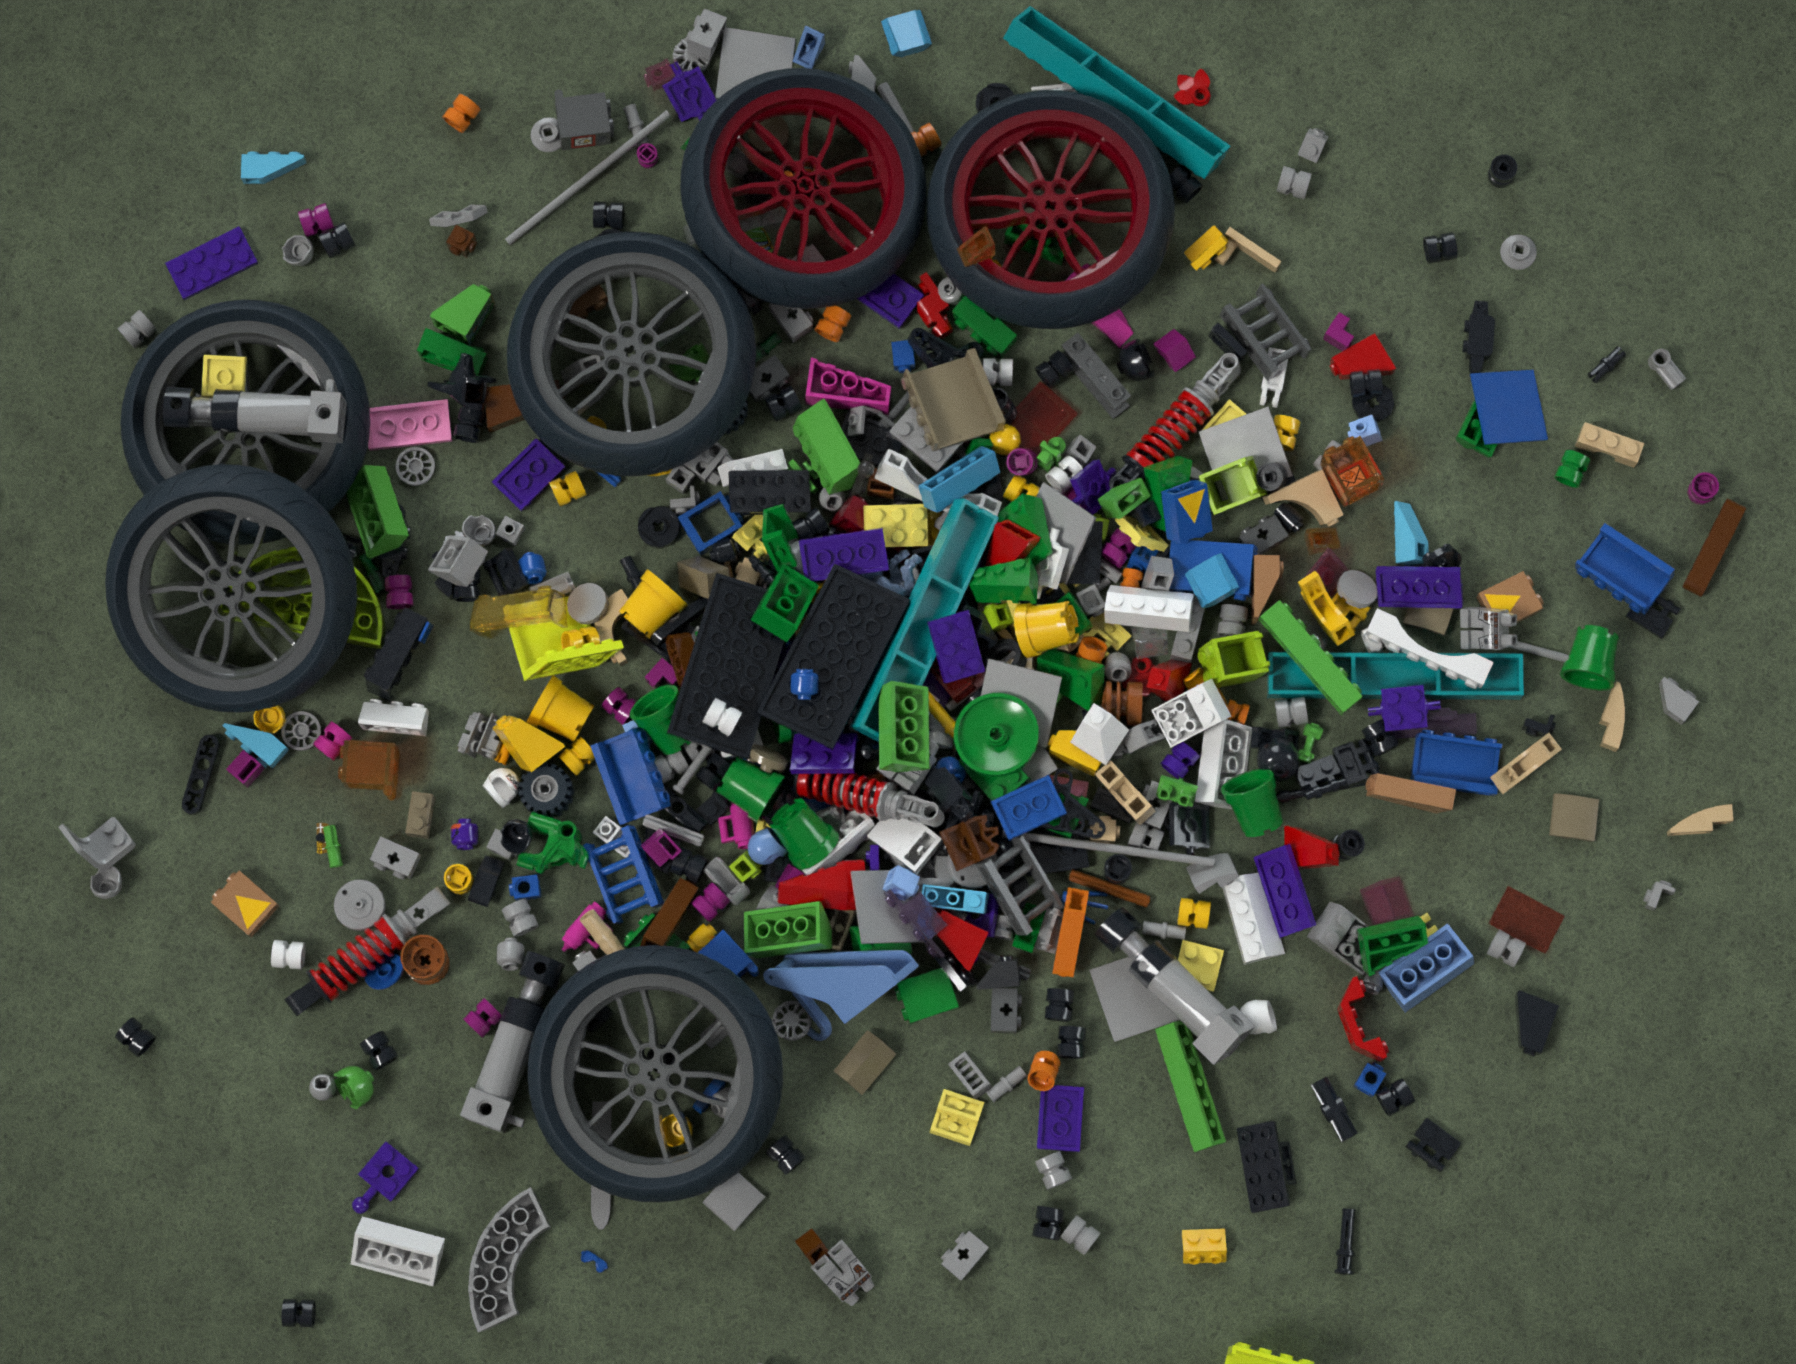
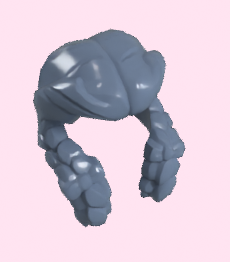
[872,549,923,599]

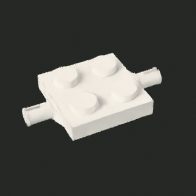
[1035,528,1069,599]

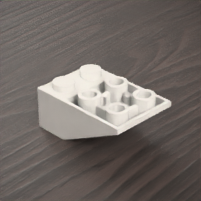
[1151,679,1231,747]
[867,816,943,875]

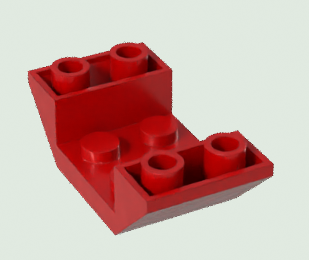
[1337,976,1389,1062]

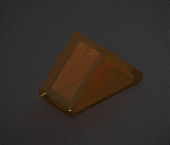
[957,226,995,267]
[1304,528,1341,556]

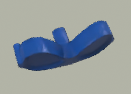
[581,1251,608,1273]

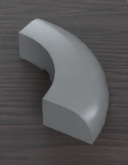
[468,1187,551,1333]

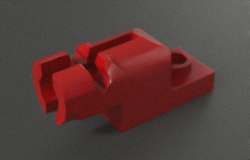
[917,272,953,339]

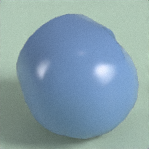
[748,827,788,865]

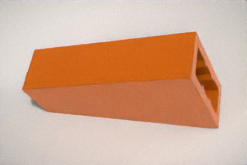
[1052,887,1089,977]

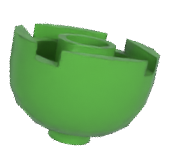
[668,342,710,382]
[334,1066,374,1110]

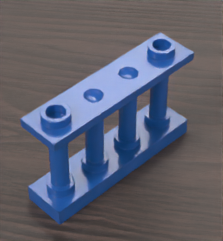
[583,825,664,924]

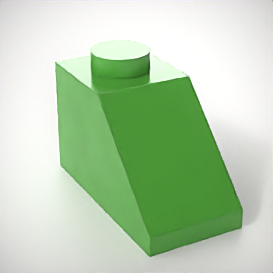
[1098,478,1150,519]

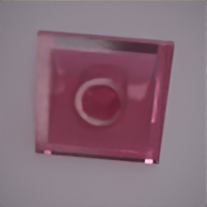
[1304,548,1349,598]
[1359,876,1414,926]

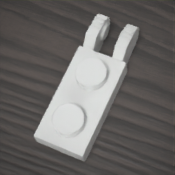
[1260,347,1288,408]

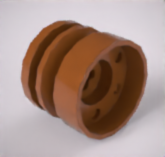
[1102,681,1143,726]
[400,935,450,985]

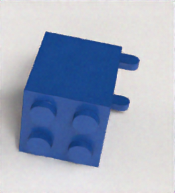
[698,930,759,978]

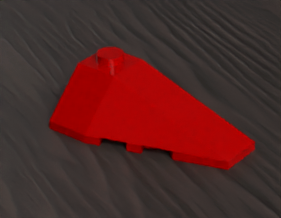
[777,860,866,911]

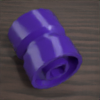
[1160,742,1200,779]

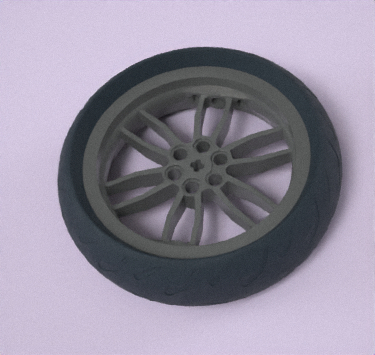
[507,232,756,476]
[120,300,370,545]
[105,464,357,712]
[528,945,783,1202]

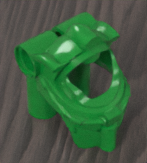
[516,812,589,875]

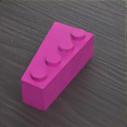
[805,357,891,415]

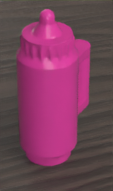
[718,801,755,849]
[562,901,613,952]

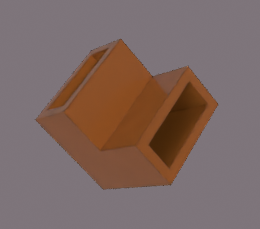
[867,468,895,500]

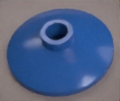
[364,954,404,990]

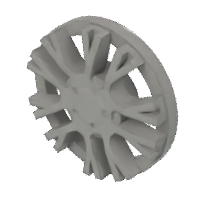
[673,38,711,72]
[396,447,435,486]
[281,711,321,751]
[772,1001,812,1041]

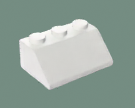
[358,699,429,736]

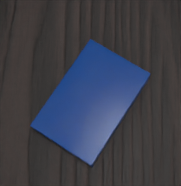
[991,775,1067,841]

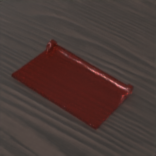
[1488,886,1565,954]

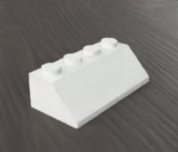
[1104,585,1194,632]
[1195,719,1252,809]
[800,810,875,876]
[1222,873,1285,965]
[351,1216,445,1286]

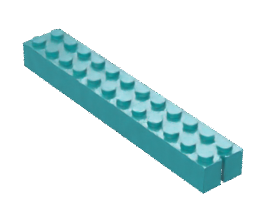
[1003,6,1231,179]
[850,498,999,742]
[1267,652,1524,700]

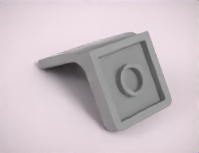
[59,817,136,872]

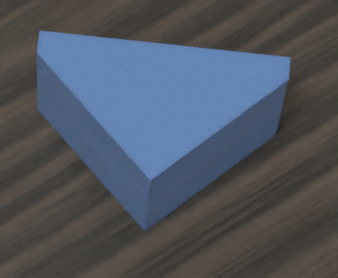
[793,26,825,69]

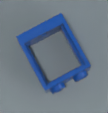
[678,491,744,556]

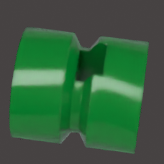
[1554,450,1590,488]

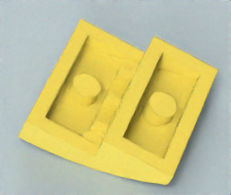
[929,1089,984,1146]

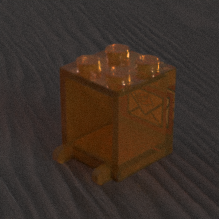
[1320,436,1385,507]
[338,740,400,801]

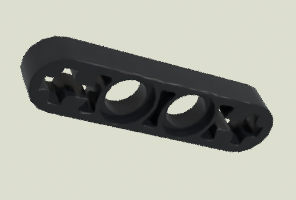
[651,596,708,646]
[182,735,220,815]

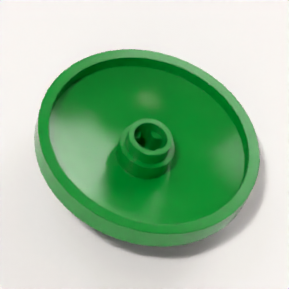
[954,693,1039,777]

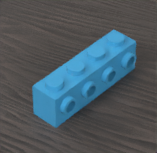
[918,446,1000,513]

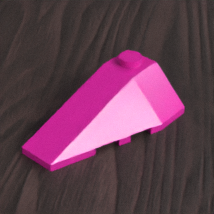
[1065,263,1133,348]

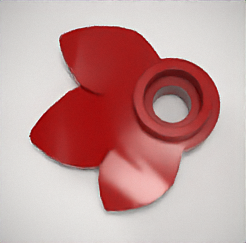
[1174,69,1211,107]
[1122,655,1156,697]

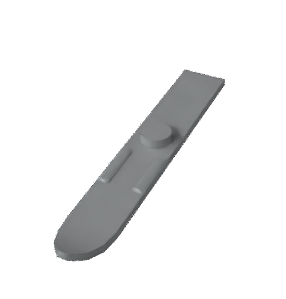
[591,1101,612,1230]

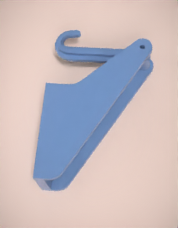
[763,950,919,1041]

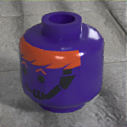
[451,819,479,850]

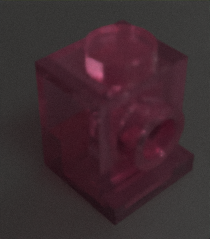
[643,58,675,91]

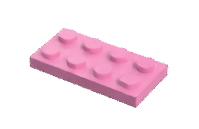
[368,399,452,451]

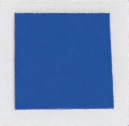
[1470,370,1548,445]

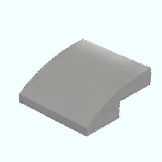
[1186,853,1239,894]
[703,1173,765,1231]

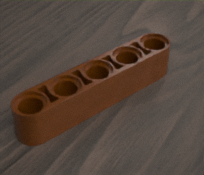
[1682,498,1746,597]
[666,632,694,689]

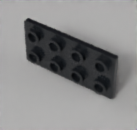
[728,470,811,515]
[1237,1121,1297,1213]

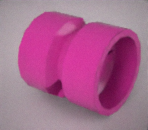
[313,721,352,761]

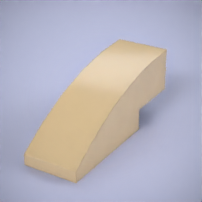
[1599,681,1625,752]
[1667,804,1734,836]

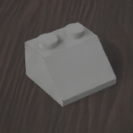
[428,535,488,587]

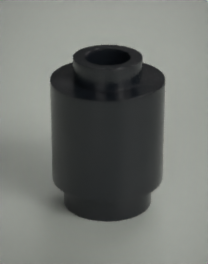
[1273,502,1304,533]

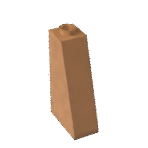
[1366,773,1456,814]

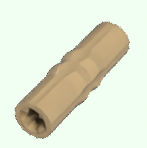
[580,909,625,955]

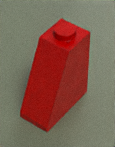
[1329,333,1396,380]
[985,519,1040,567]
[1146,659,1192,701]
[1284,826,1339,870]
[931,909,989,971]

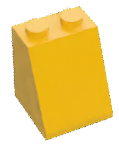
[492,715,565,772]
[1047,730,1101,777]

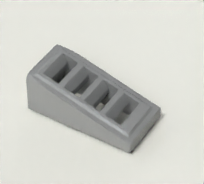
[948,1051,992,1100]

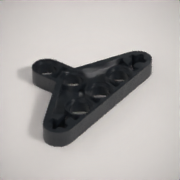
[908,328,984,368]
[1040,769,1106,839]

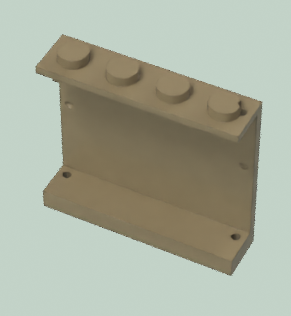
[901,348,1006,452]

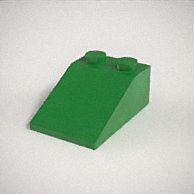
[997,493,1053,566]
[751,563,819,642]
[959,759,1031,801]

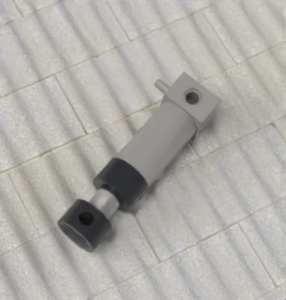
[163,379,347,443]
[1095,907,1256,1065]
[460,951,565,1133]

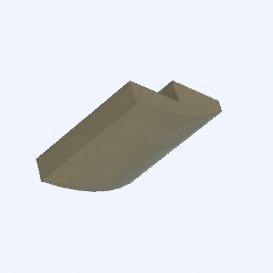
[1403,608,1454,636]
[1549,793,1599,842]

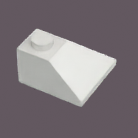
[1070,703,1129,765]

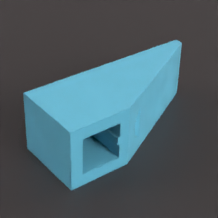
[241,151,306,184]
[1394,501,1429,566]
[222,723,289,769]
[920,884,989,914]

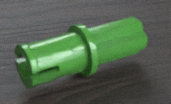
[323,825,343,868]

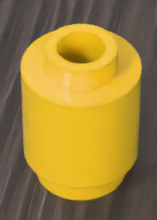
[686,924,717,953]

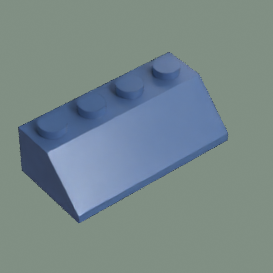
[1378,924,1474,1012]

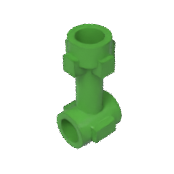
[1298,722,1323,763]

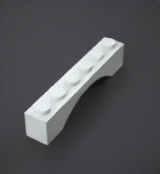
[875,449,1002,516]
[1365,608,1493,689]

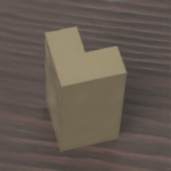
[677,556,729,599]
[834,1030,896,1095]

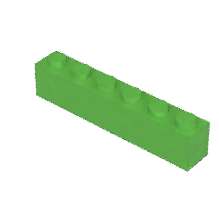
[1259,600,1363,716]
[1155,1021,1226,1152]

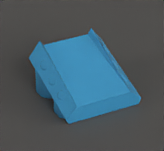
[881,10,932,57]
[1185,553,1239,608]

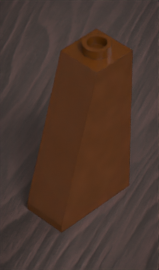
[485,380,566,432]
[640,878,698,946]

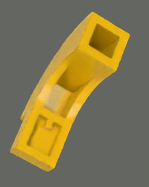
[1298,571,1355,646]

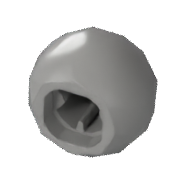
[819,488,845,511]
[309,1074,336,1101]

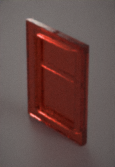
[1009,381,1078,456]

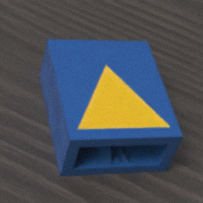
[1161,480,1213,544]

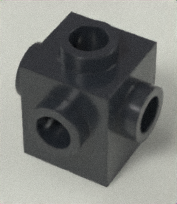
[739,171,771,204]

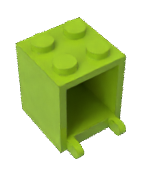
[1199,456,1268,515]
[1198,631,1270,688]

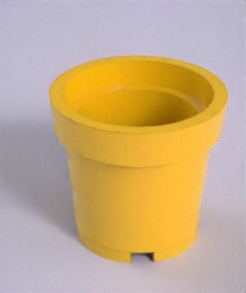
[618,569,688,639]
[1014,601,1079,658]
[526,675,595,742]

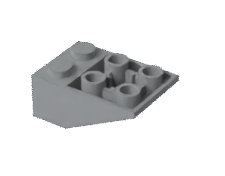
[1307,902,1369,975]

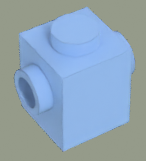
[1348,415,1383,449]
[882,865,920,901]

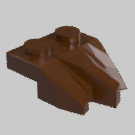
[939,815,999,871]

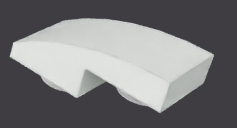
[592,816,630,858]

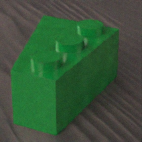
[417,328,488,376]

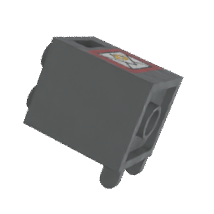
[554,89,614,150]

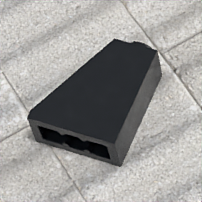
[1515,990,1559,1057]

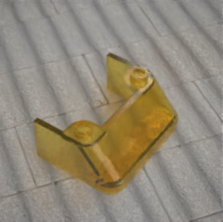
[470,586,568,639]

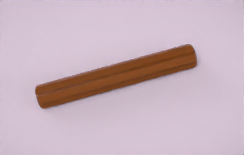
[1069,870,1150,907]

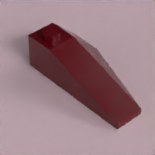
[828,495,912,565]

